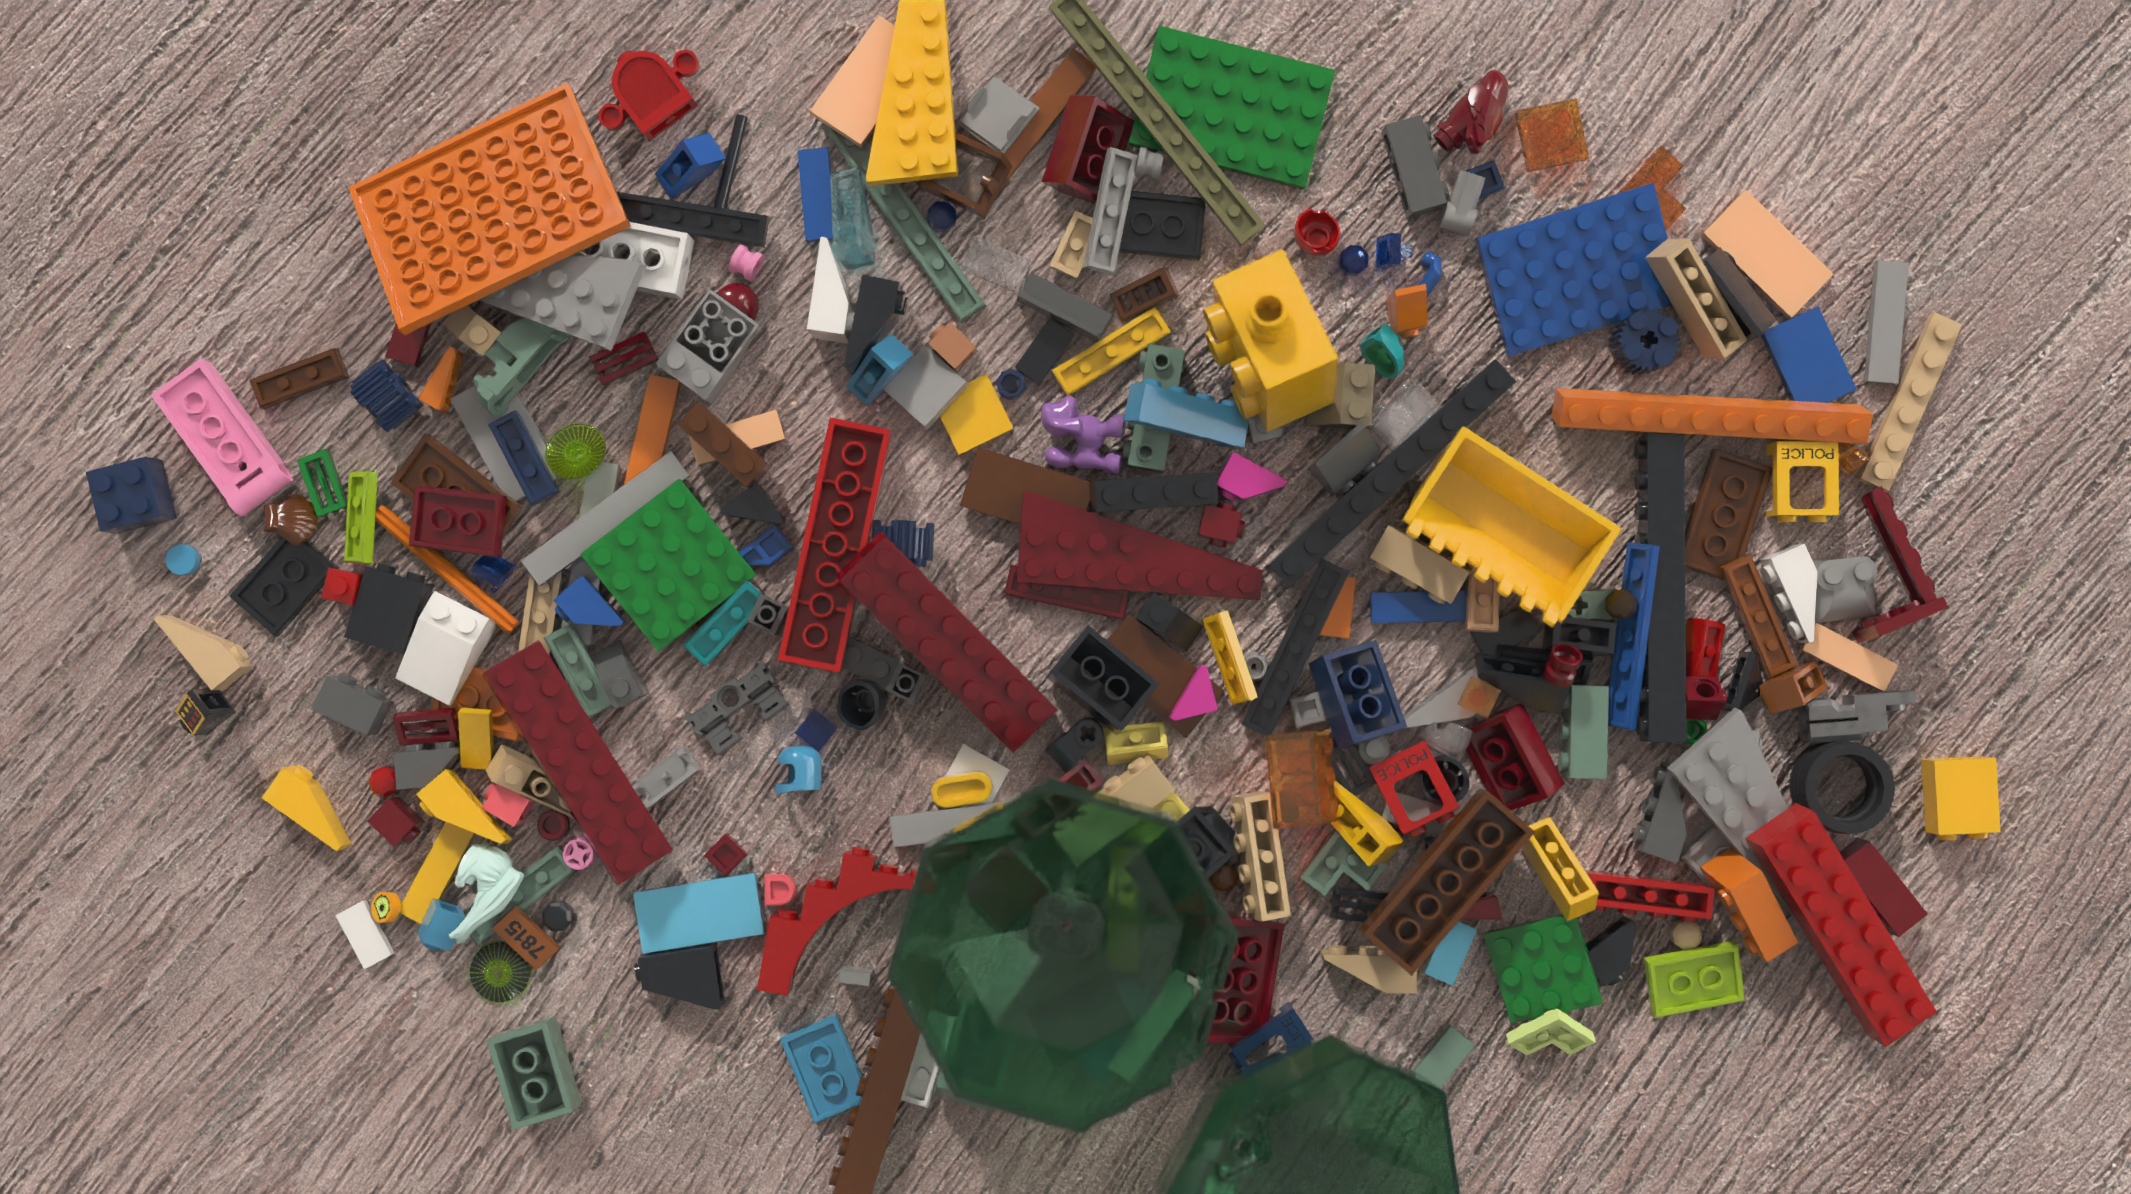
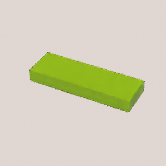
[344,471,378,564]

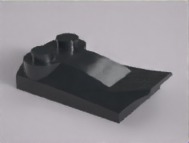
[1125,805,1236,915]

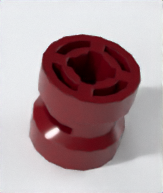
[1543,643,1583,687]

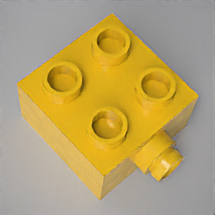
[1203,249,1338,433]

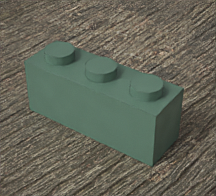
[1558,685,1609,779]

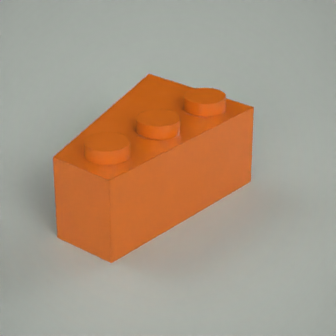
[1700,847,1798,962]

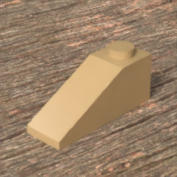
[154,615,253,690]

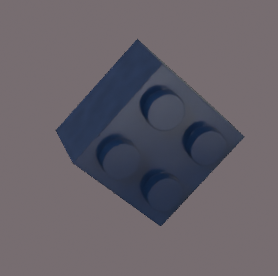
[86,456,177,534]

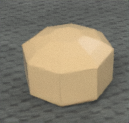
[1669,920,1703,950]

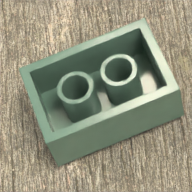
[486,1015,582,1130]

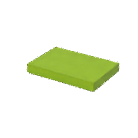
[1644,940,1745,1018]

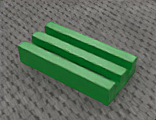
[297,449,348,518]

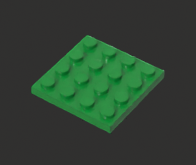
[580,478,757,652]

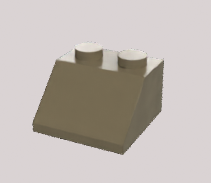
[1305,362,1375,429]

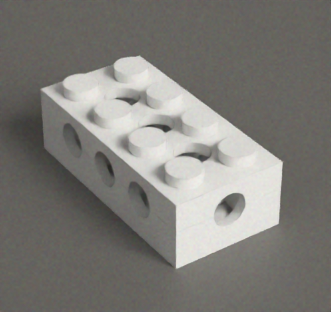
[573,222,695,300]

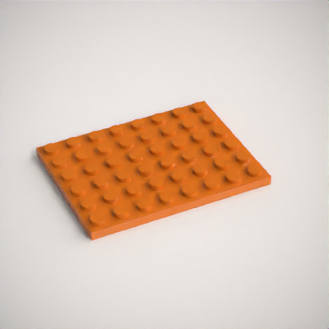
[348,82,631,335]

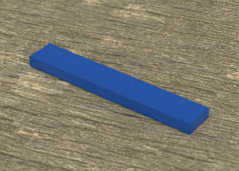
[1608,542,1660,730]

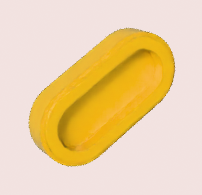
[931,771,993,808]

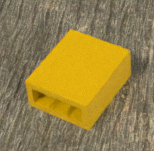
[1921,756,2001,840]

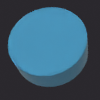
[166,544,201,575]

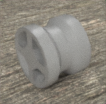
[1135,147,1164,182]

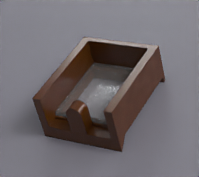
[914,132,1012,220]

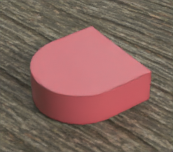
[764,874,797,906]

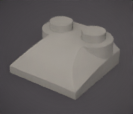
[1813,555,1877,623]

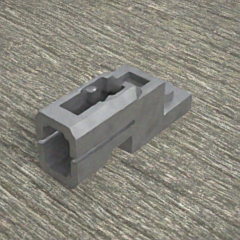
[1797,690,1917,743]

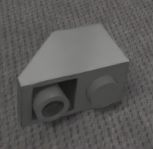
[394,741,460,790]

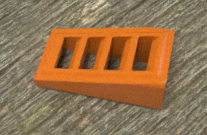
[419,346,464,414]

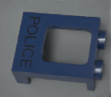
[1228,1002,1327,1101]

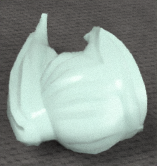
[449,843,524,944]

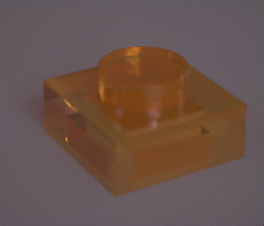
[1457,676,1501,718]

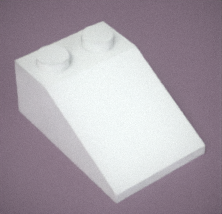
[807,237,855,344]
[395,591,497,706]

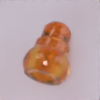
[1838,442,1869,475]

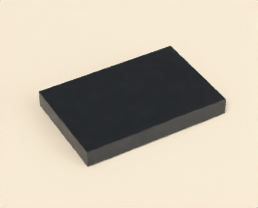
[1119,191,1206,260]
[229,537,339,636]

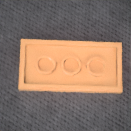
[810,16,895,148]
[1701,190,1834,319]

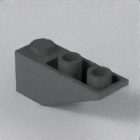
[1633,762,1687,863]

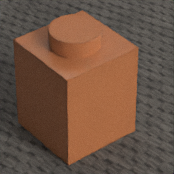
[928,322,978,373]

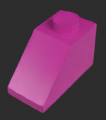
[1217,452,1288,503]

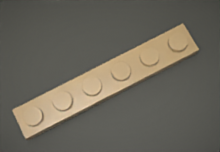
[1856,312,1963,492]

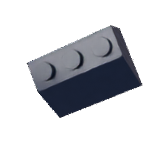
[1309,640,1407,751]

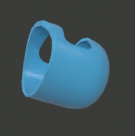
[776,745,822,794]

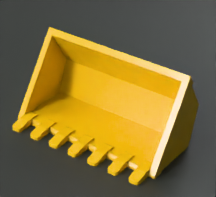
[1402,426,1622,627]

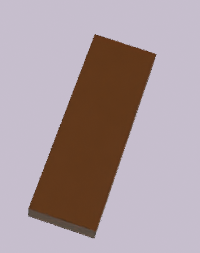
[250,348,349,409]

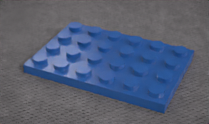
[1475,183,1672,356]

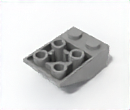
[656,289,760,404]

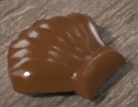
[264,493,318,546]

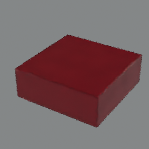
[704,833,748,877]

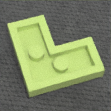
[1506,1009,1596,1056]

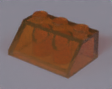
[1265,729,1338,829]

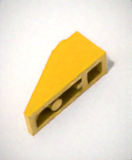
[262,765,351,851]
[416,769,513,844]
[1309,777,1405,867]

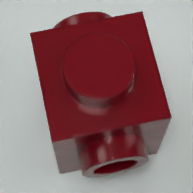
[1197,502,1245,548]

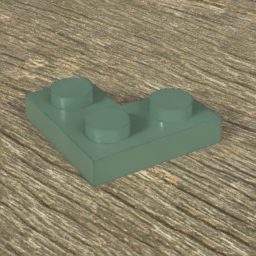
[1299,829,1387,896]

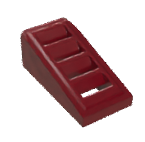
[1461,892,1503,920]

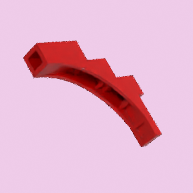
[757,847,935,995]

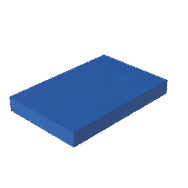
[1761,306,1857,403]

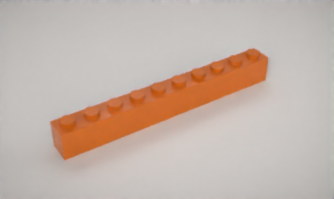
[1551,388,1873,444]

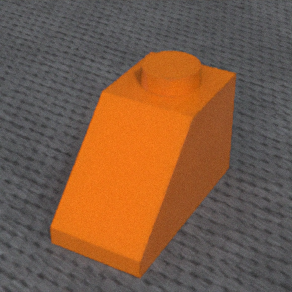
[1385,284,1428,339]

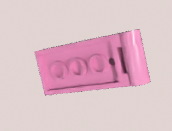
[151,359,293,517]

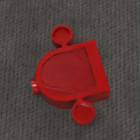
[598,50,700,141]

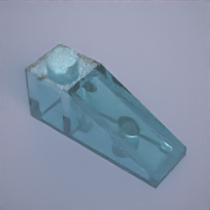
[830,167,875,270]

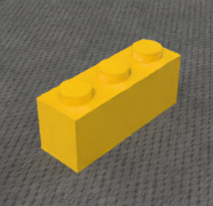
[1521,817,1599,922]

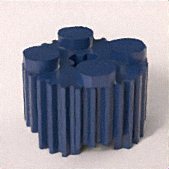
[1608,309,1680,376]
[350,359,424,432]
[872,520,935,567]

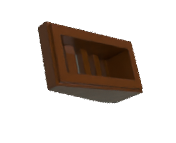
[1109,267,1180,322]

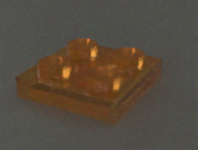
[1515,98,1589,172]

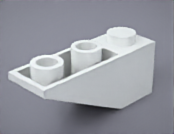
[1760,544,1817,643]

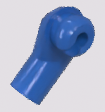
[1418,252,1442,298]

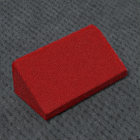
[1686,618,1725,677]

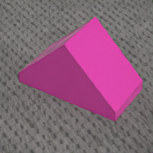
[1168,664,1218,721]

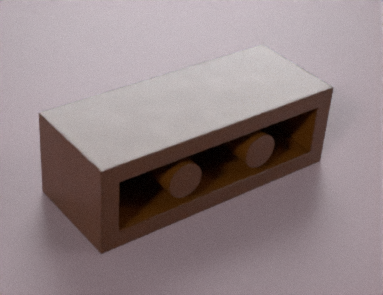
[677,401,772,488]

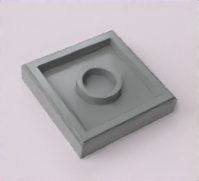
[883,345,969,430]

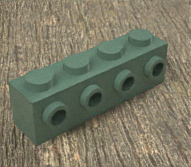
[1122,344,1185,474]

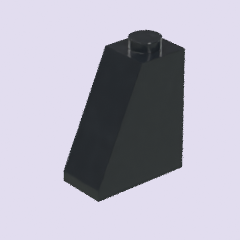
[635,942,726,1010]

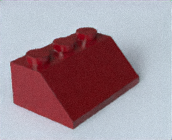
[1041,95,1134,204]
[1457,703,1565,811]

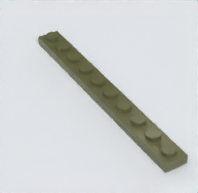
[1049,0,1265,246]

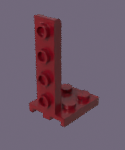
[1853,486,1949,644]

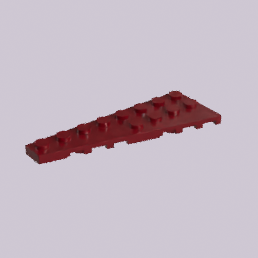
[1016,491,1263,600]

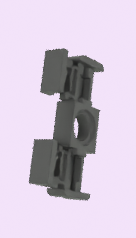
[685,660,790,755]

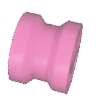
[728,244,764,282]
[563,837,598,870]

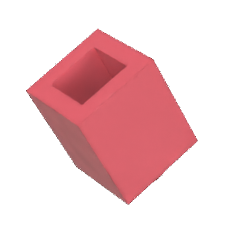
[482,783,536,827]

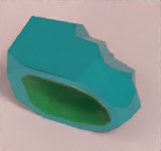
[1359,323,1404,378]

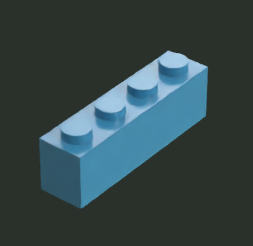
[1123,379,1250,448]

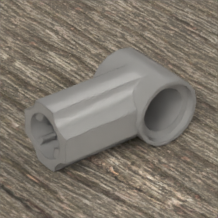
[1438,170,1486,236]

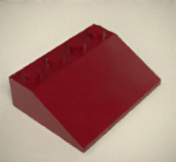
[1170,909,1285,1045]

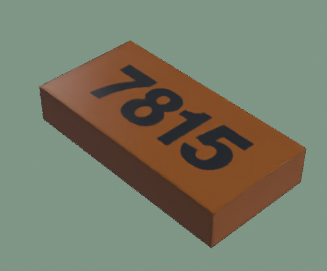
[492,905,560,970]

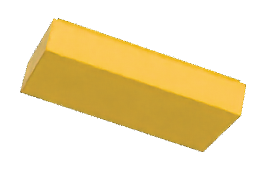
[458,708,494,770]

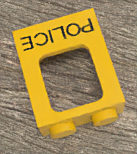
[1766,441,1839,523]

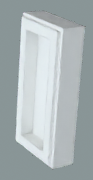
[335,900,395,970]

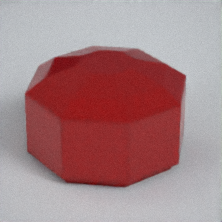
[369,766,400,797]

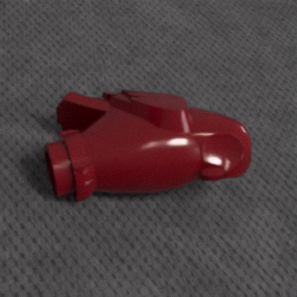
[1433,70,1509,154]

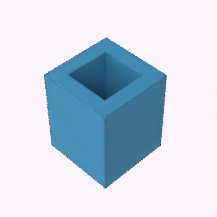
[417,898,465,951]

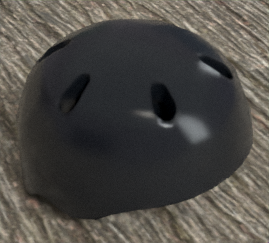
[837,679,886,730]
[1418,756,1470,806]

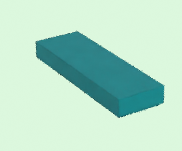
[683,580,764,667]

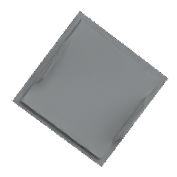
[957,76,1040,154]

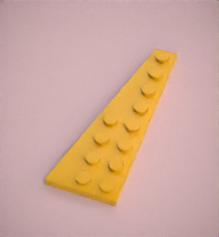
[866,0,958,186]

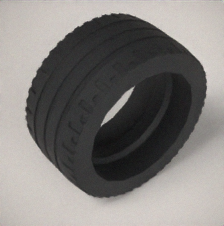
[1789,741,1895,834]

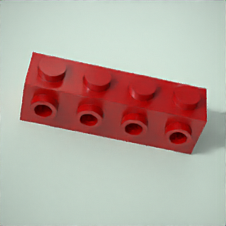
[1585,870,1715,922]

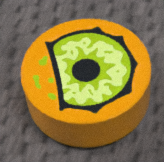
[371,892,401,923]

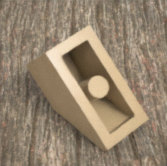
[444,305,503,361]

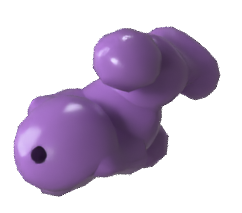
[1041,395,1126,475]

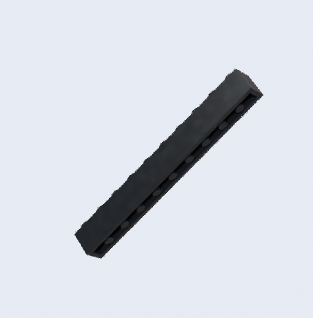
[1264,359,1516,590]
[1634,433,1686,742]

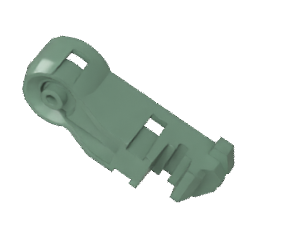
[473,318,571,416]

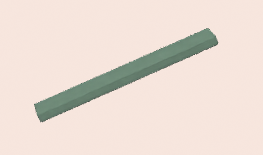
[821,123,986,324]

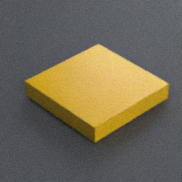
[940,374,1014,456]

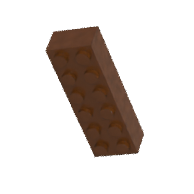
[1358,788,1535,976]

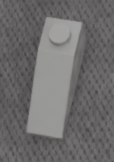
[1403,669,1496,728]

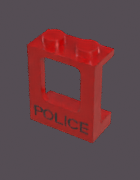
[1369,740,1459,838]

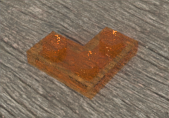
[1618,146,1686,231]

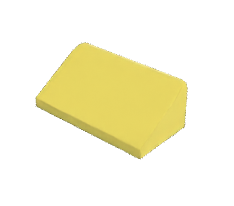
[1103,721,1168,765]

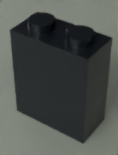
[344,563,434,655]

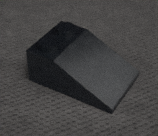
[844,275,908,375]

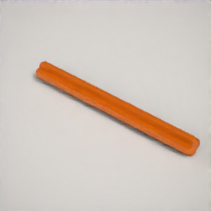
[375,506,519,633]

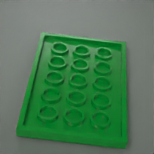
[1129,26,1335,190]

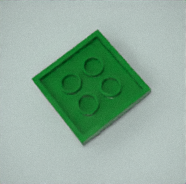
[1484,914,1603,1023]

